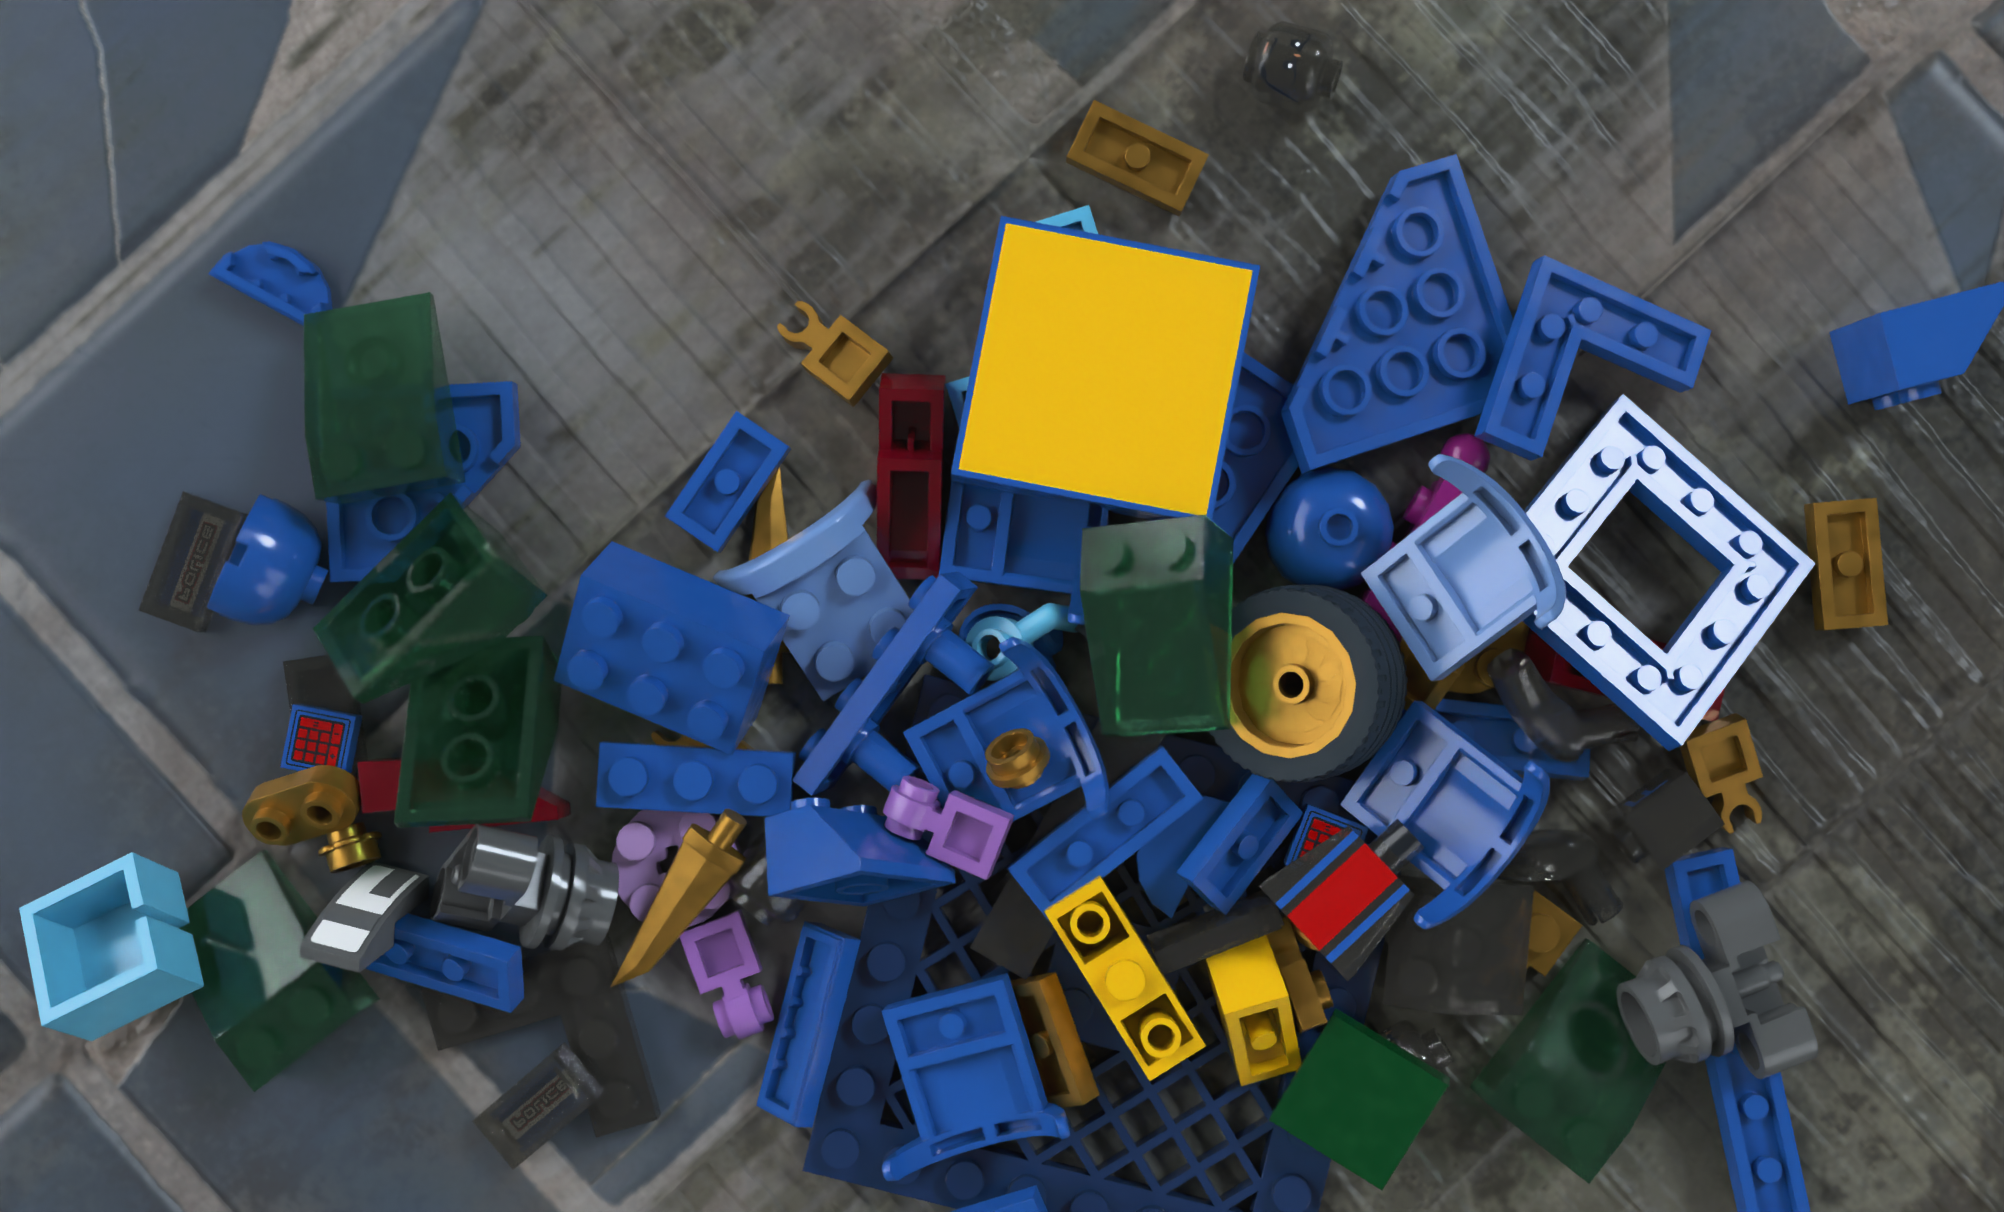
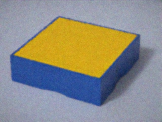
[951,216,1260,530]

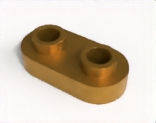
[242,765,362,846]

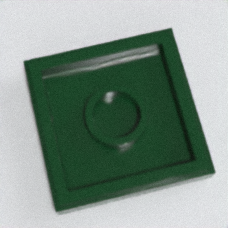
[1268,1008,1450,1190]

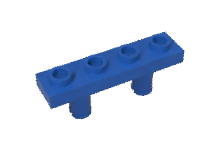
[792,572,995,796]

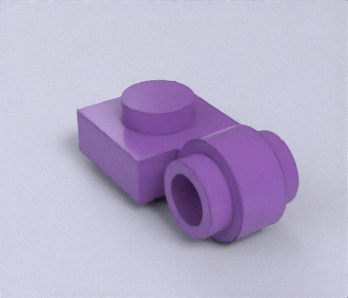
[883,776,1015,880]
[680,910,774,1040]

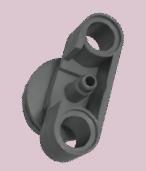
[429,824,619,951]
[1617,880,1818,1079]

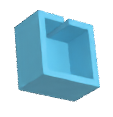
[19,852,204,1041]

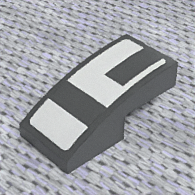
[300,861,429,973]

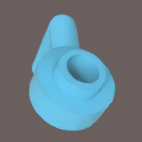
[965,603,1078,681]

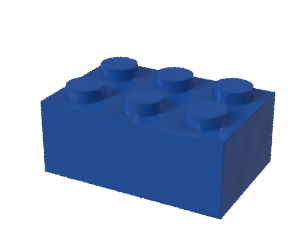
[553,541,790,755]

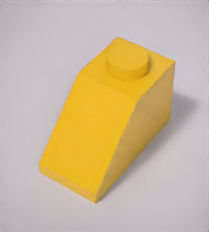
[1204,934,1302,1086]

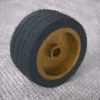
[1197,584,1408,783]

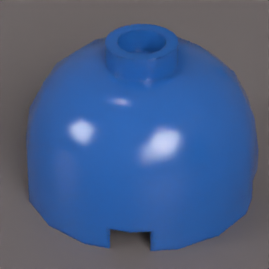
[1265,467,1394,591]
[207,494,329,625]

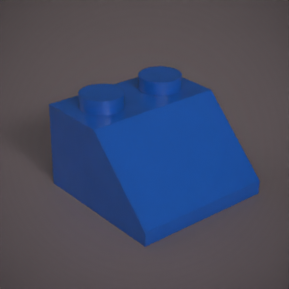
[1829,281,2004,411]
[765,798,956,907]

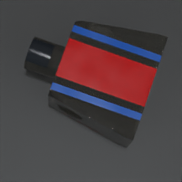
[1259,819,1425,981]

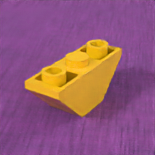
[1044,875,1206,1081]

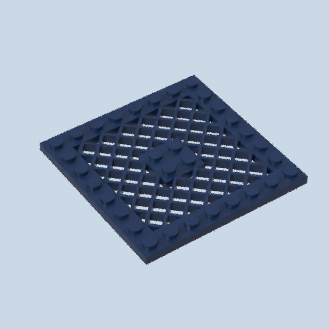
[802,674,1404,1212]

